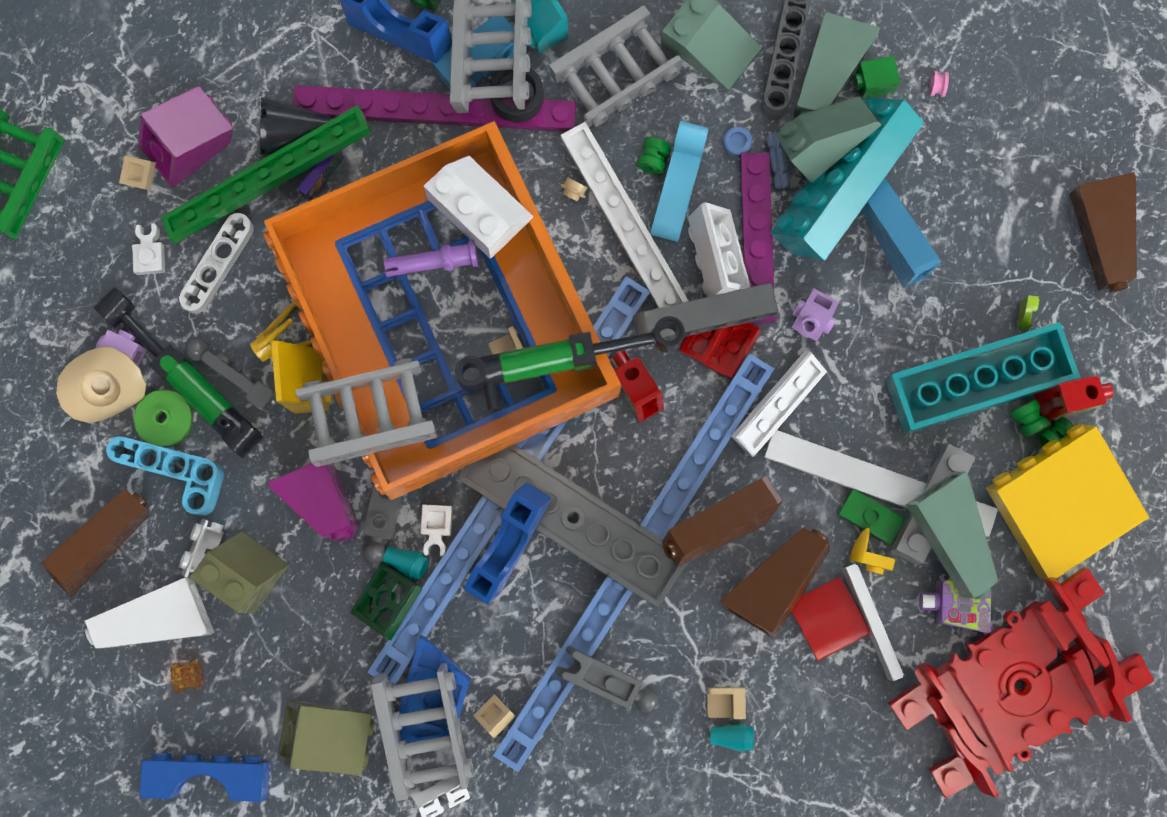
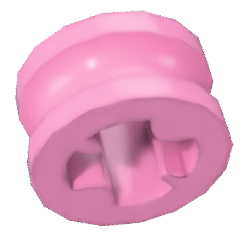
[929,70,949,97]

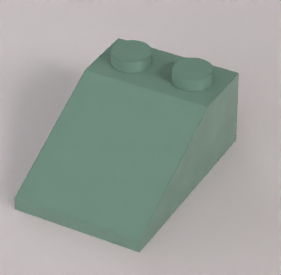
[661,0,762,92]
[776,96,881,183]

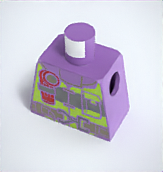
[919,579,991,633]

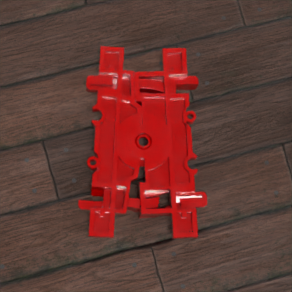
[887,567,1154,798]

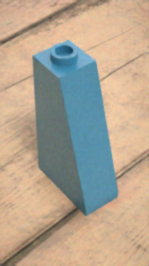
[861,179,942,289]

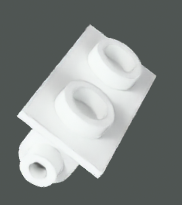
[179,518,224,577]

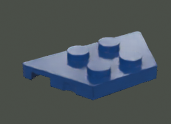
[398,635,471,743]

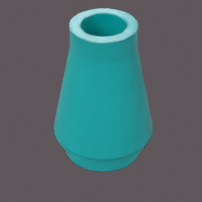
[383,546,429,580]
[710,723,754,753]

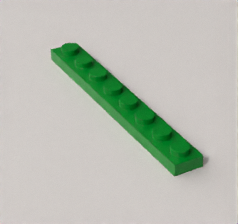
[161,105,372,244]

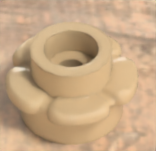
[560,177,588,201]

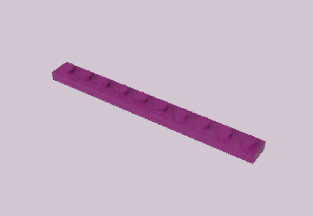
[293,85,576,132]

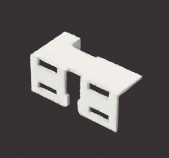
[410,776,470,817]

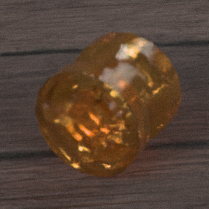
[170,659,203,693]

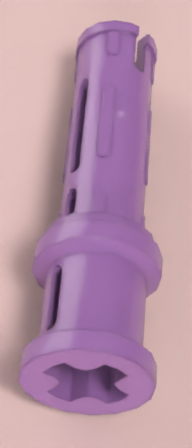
[384,239,478,278]

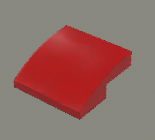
[680,323,761,380]
[791,577,870,662]

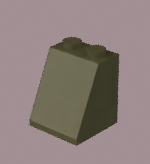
[189,531,290,613]
[277,699,374,776]

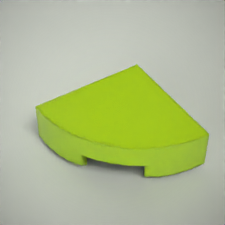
[1017,295,1039,331]

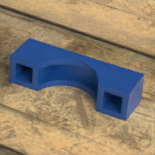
[340,0,452,63]
[463,482,552,605]
[139,753,270,802]

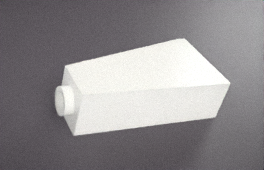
[85,577,215,649]

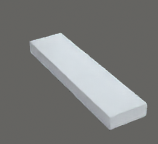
[731,351,827,457]
[841,564,904,681]

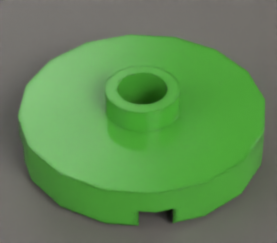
[134,389,194,447]

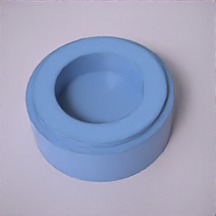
[723,127,752,157]

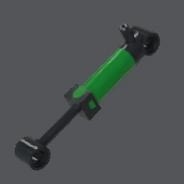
[94,287,264,458]
[455,316,685,411]

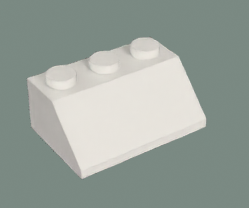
[424,156,533,259]
[688,202,750,297]

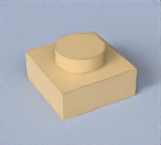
[119,155,156,190]
[473,694,516,738]

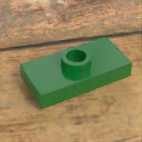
[837,489,905,545]

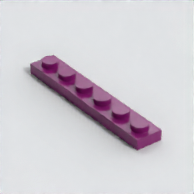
[740,153,775,323]

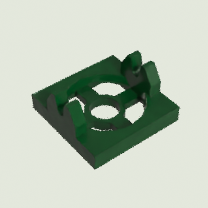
[350,562,423,640]

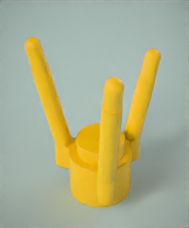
[250,301,312,362]

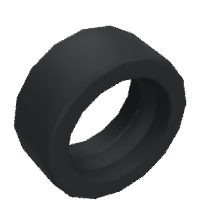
[489,67,544,123]

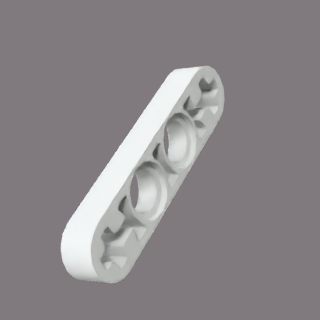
[179,213,254,314]

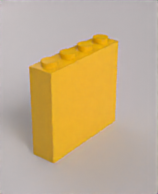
[986,424,1149,580]

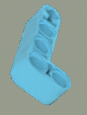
[650,121,709,242]
[106,436,224,516]

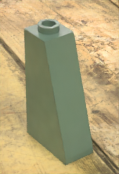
[793,12,880,116]
[906,472,999,600]

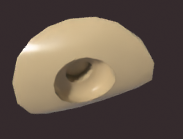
[56,347,146,423]

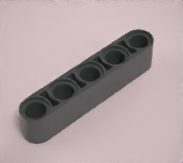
[761,0,811,120]
[632,284,779,341]

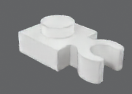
[132,223,165,275]
[421,505,453,557]

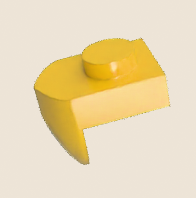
[850,528,895,575]

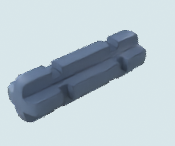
[766,133,790,189]

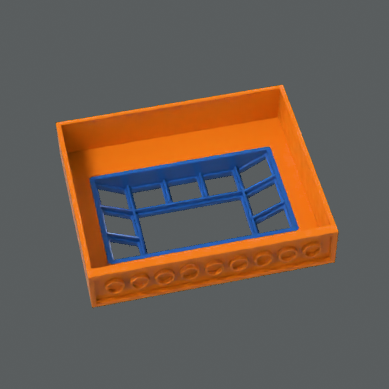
[263,121,621,500]

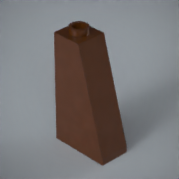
[1070,172,1137,293]
[662,476,783,567]
[41,489,149,597]
[721,527,830,640]

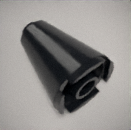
[260,97,331,155]

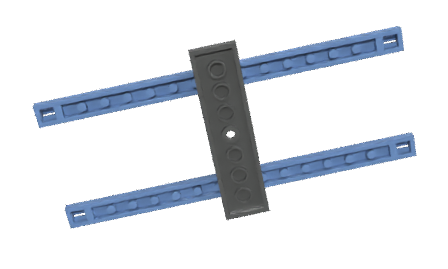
[367,276,774,772]

